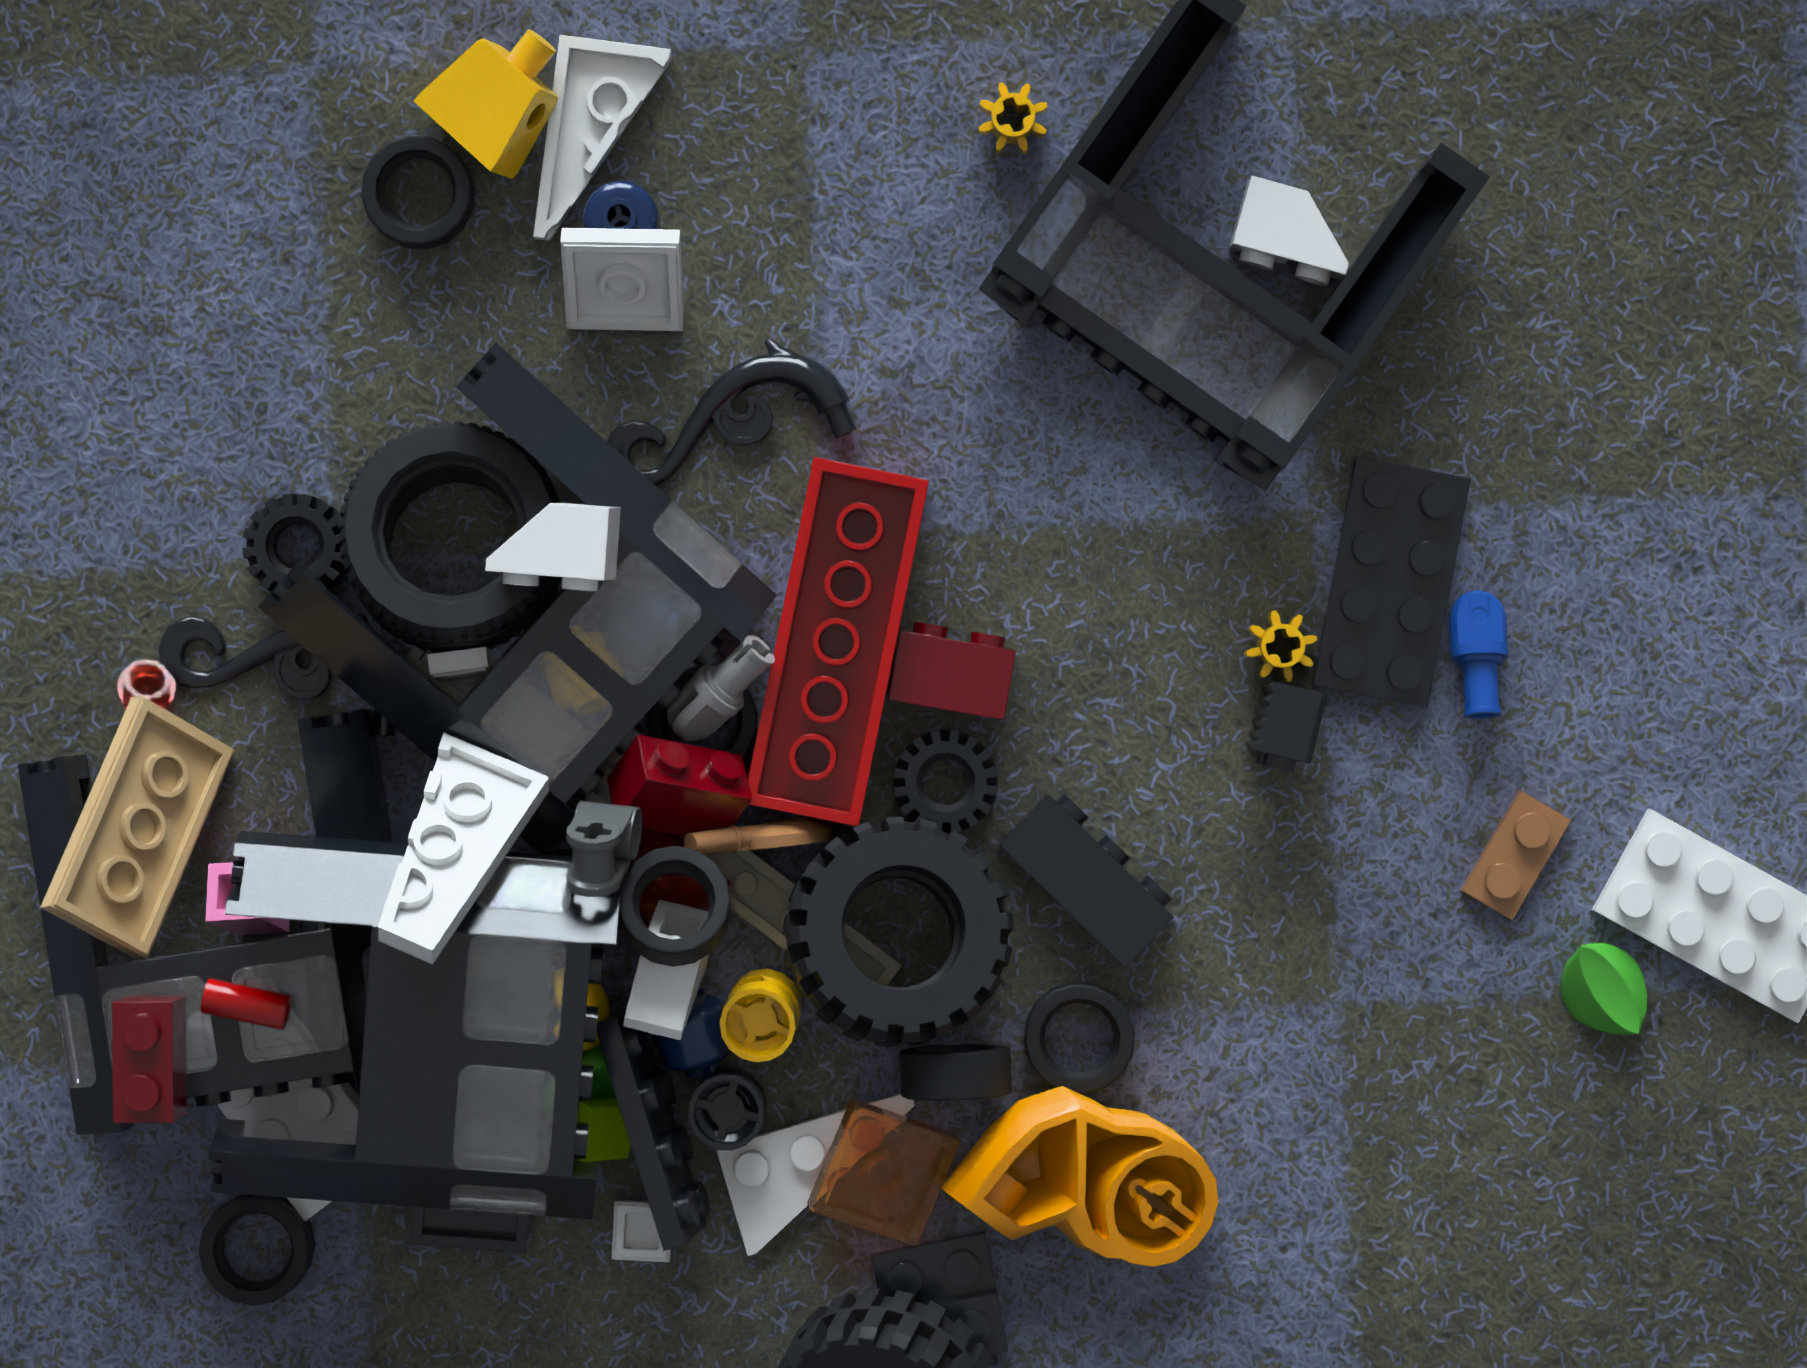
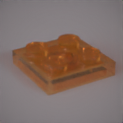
[807,1098,961,1246]

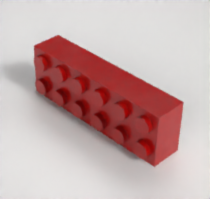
[748,457,929,826]

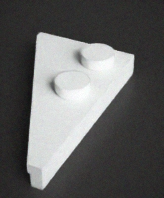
[533,35,672,241]
[716,1093,915,1256]

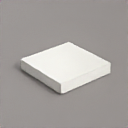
[560,228,683,331]

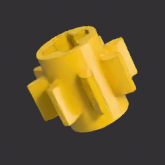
[978,82,1048,155]
[1244,610,1318,682]

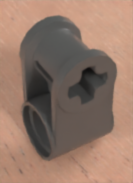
[566,801,642,897]

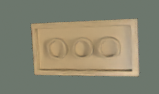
[40,695,235,960]

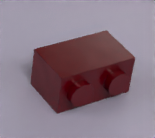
[889,622,1016,720]
[607,734,752,837]
[112,996,187,1123]

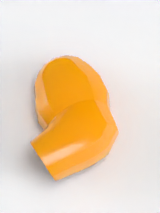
[941,1086,1219,1267]

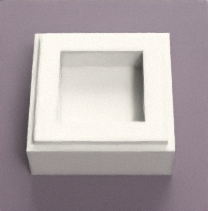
[427,647,493,681]
[612,1200,671,1262]

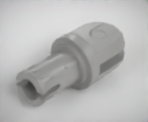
[666,635,775,741]

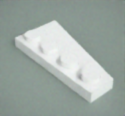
[378,732,549,965]

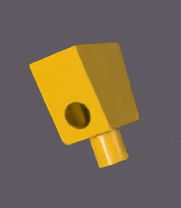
[413,29,558,179]

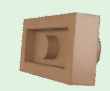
[1460,790,1571,920]

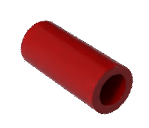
[201,978,292,1030]

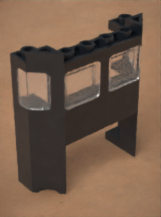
[208,831,621,1220]

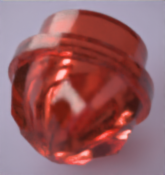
[116,659,176,709]

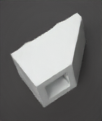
[1229,176,1349,286]
[485,503,621,591]
[623,899,709,1040]

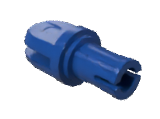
[1449,590,1509,719]

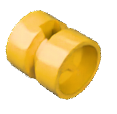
[719,968,803,1062]

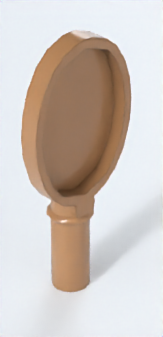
[684,818,833,855]

